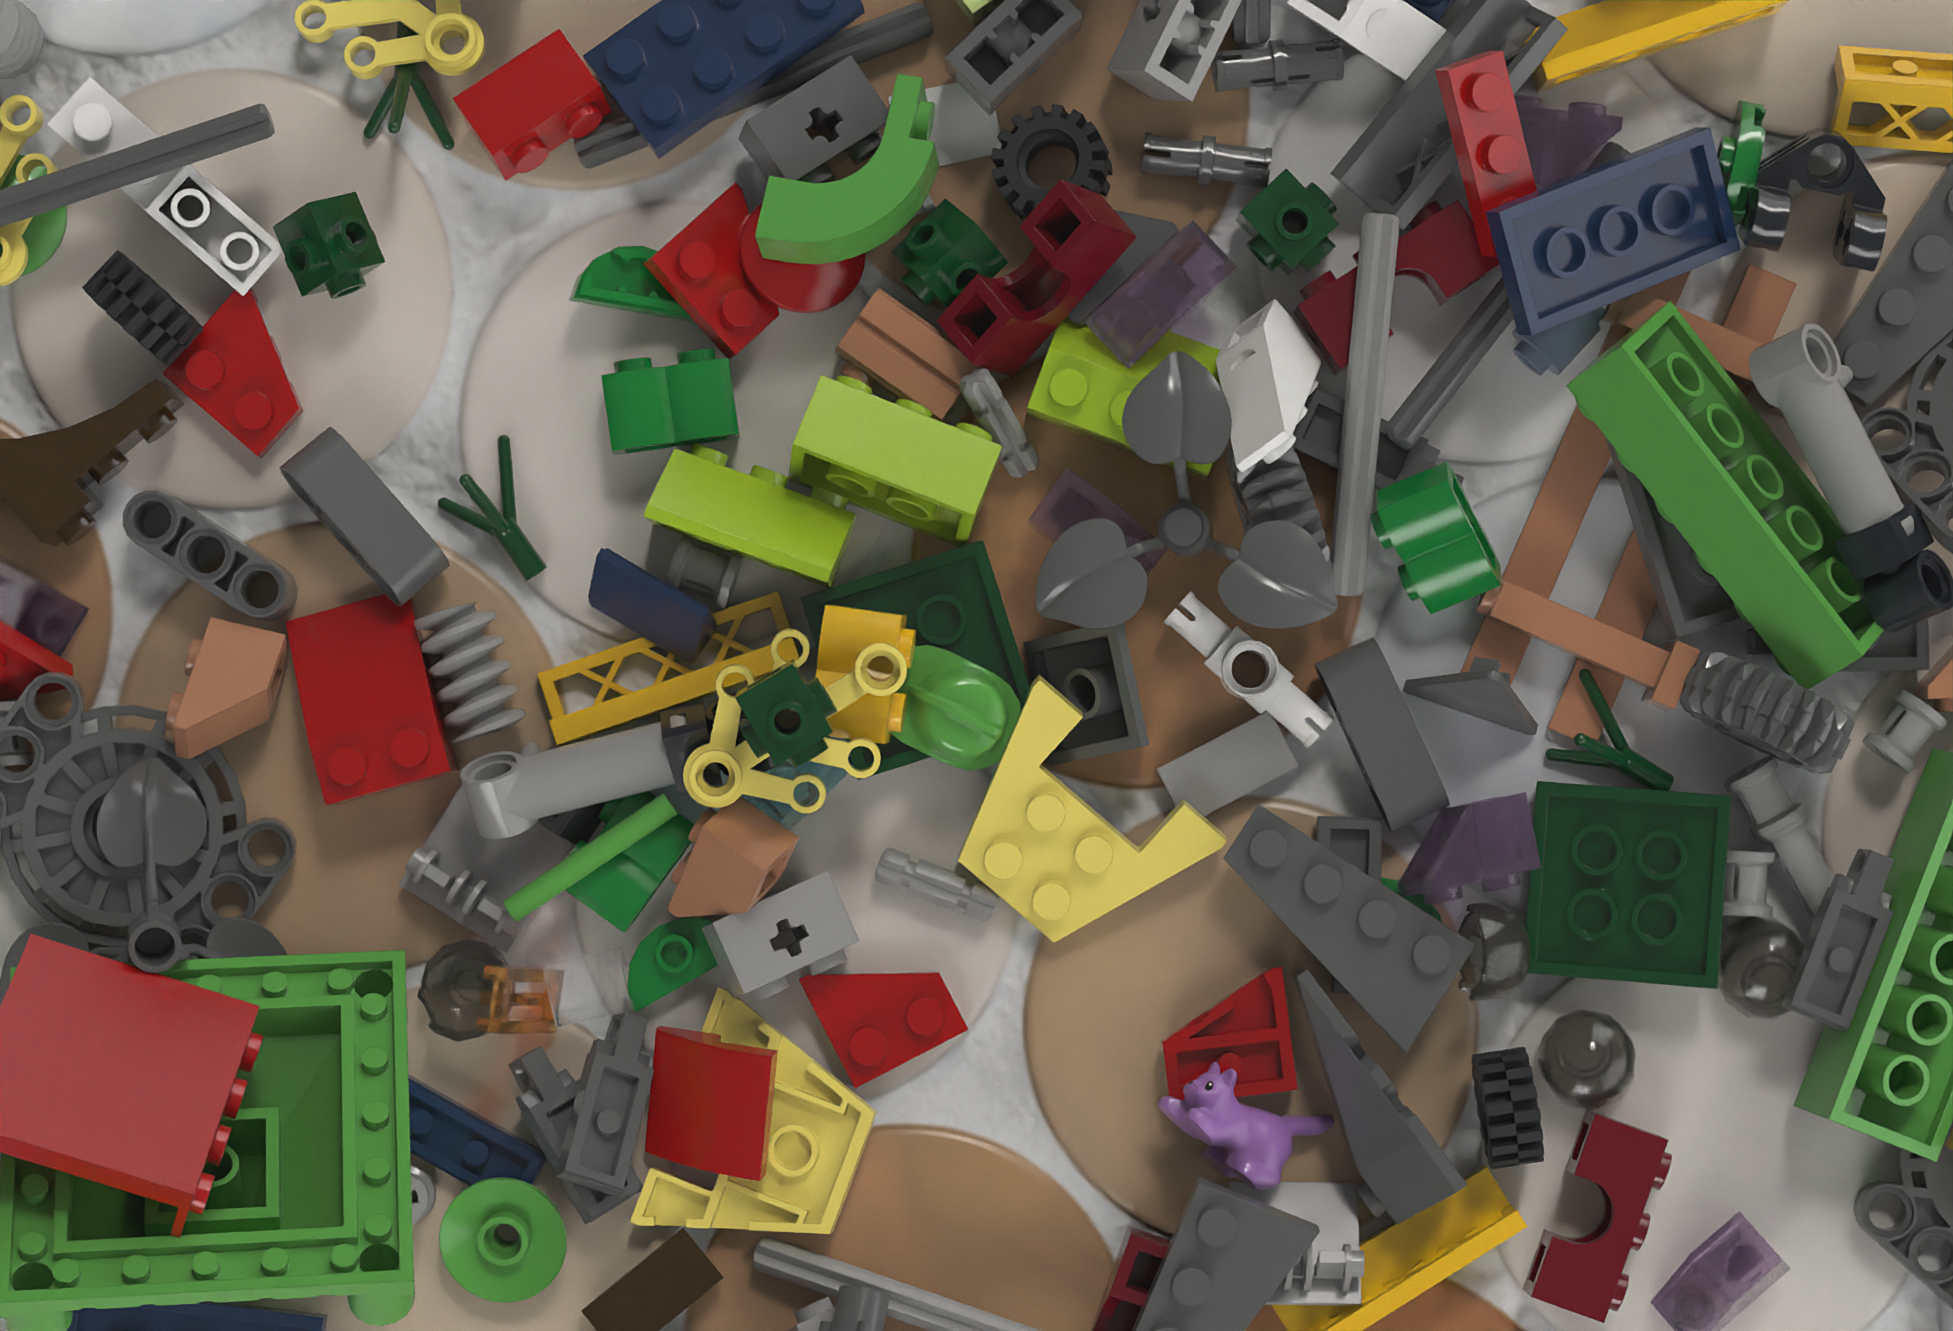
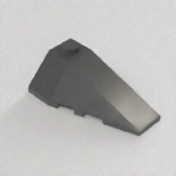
[1292,967,1467,1224]

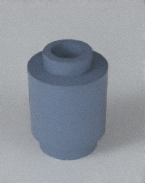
[1512,307,1606,376]

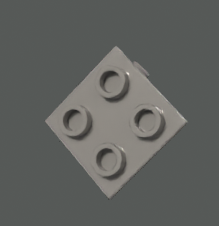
[399,784,575,953]
[1229,1181,1364,1306]

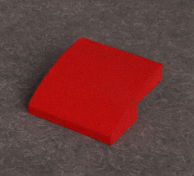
[645,1026,778,1181]

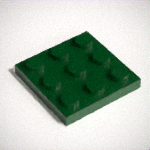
[800,540,1030,780]
[1523,781,1732,989]

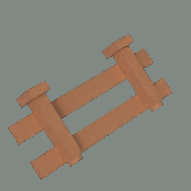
[1460,263,1796,740]

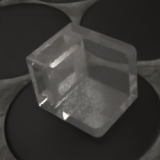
[543,945,635,1028]

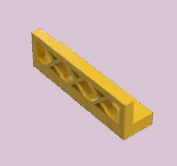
[1522,0,1789,93]
[1830,45,1953,153]
[537,591,801,746]
[1271,1165,1528,1331]

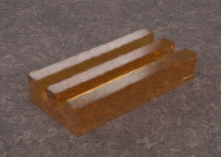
[476,965,565,1034]

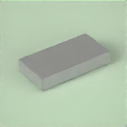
[1156,711,1299,816]

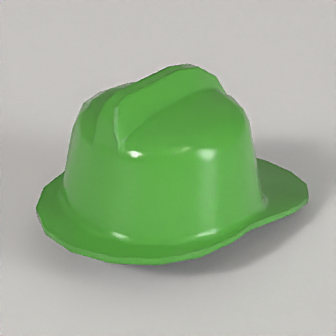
[891,645,1021,770]

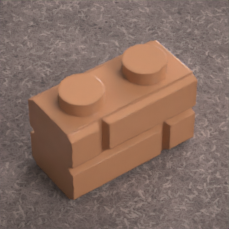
[834,288,982,423]

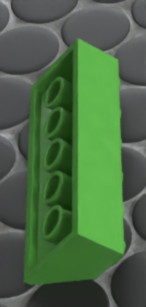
[1566,301,1884,689]
[1793,748,1953,1162]

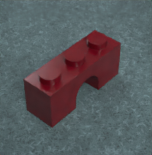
[936,179,1137,377]
[1293,199,1499,375]
[1523,1109,1672,1323]

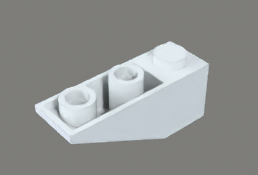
[1287,0,1446,81]
[1216,299,1325,473]

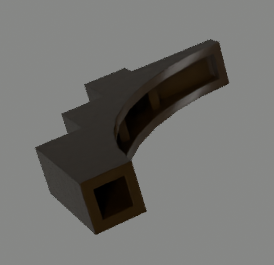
[0,379,184,546]

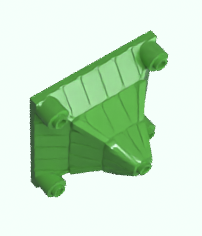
[0,950,415,1331]

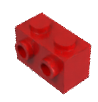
[452,29,612,181]

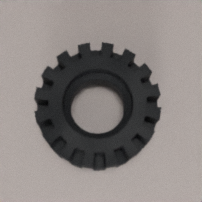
[991,104,1113,219]
[82,250,204,366]
[1471,1047,1544,1169]

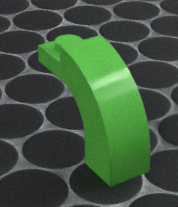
[755,73,939,264]

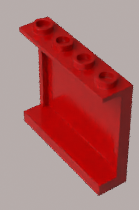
[0,934,264,1238]

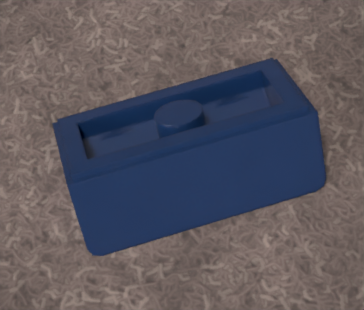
[588,548,718,664]

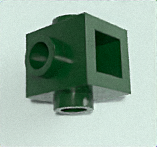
[1236,168,1339,276]
[272,192,385,299]
[891,198,1009,309]
[735,659,838,768]

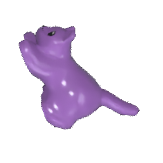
[1158,1062,1334,1190]

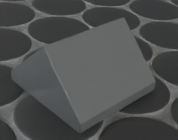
[1023,623,1149,766]

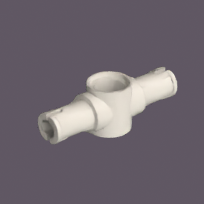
[1164,591,1334,749]

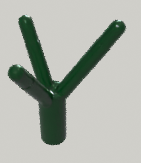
[363,21,455,150]
[437,435,547,581]
[1545,669,1674,791]

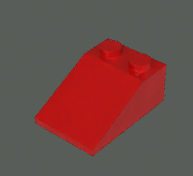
[285,594,460,805]

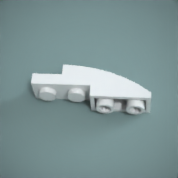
[47,76,283,296]

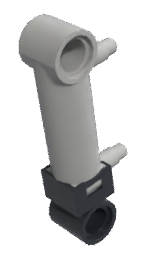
[1749,323,1953,633]
[460,691,776,839]

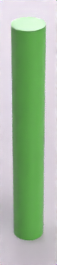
[503,793,678,922]

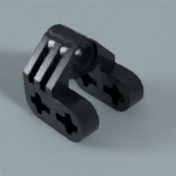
[1739,128,1887,272]

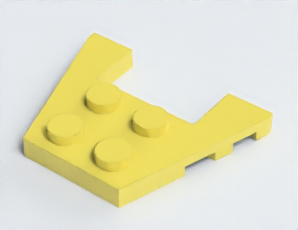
[958,675,1227,943]
[630,987,878,1234]

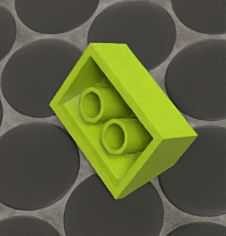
[1026,307,1221,480]
[788,375,1002,547]
[643,443,858,588]

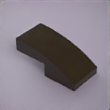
[581,1228,724,1331]

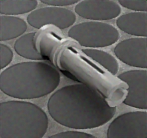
[1723,756,1833,922]

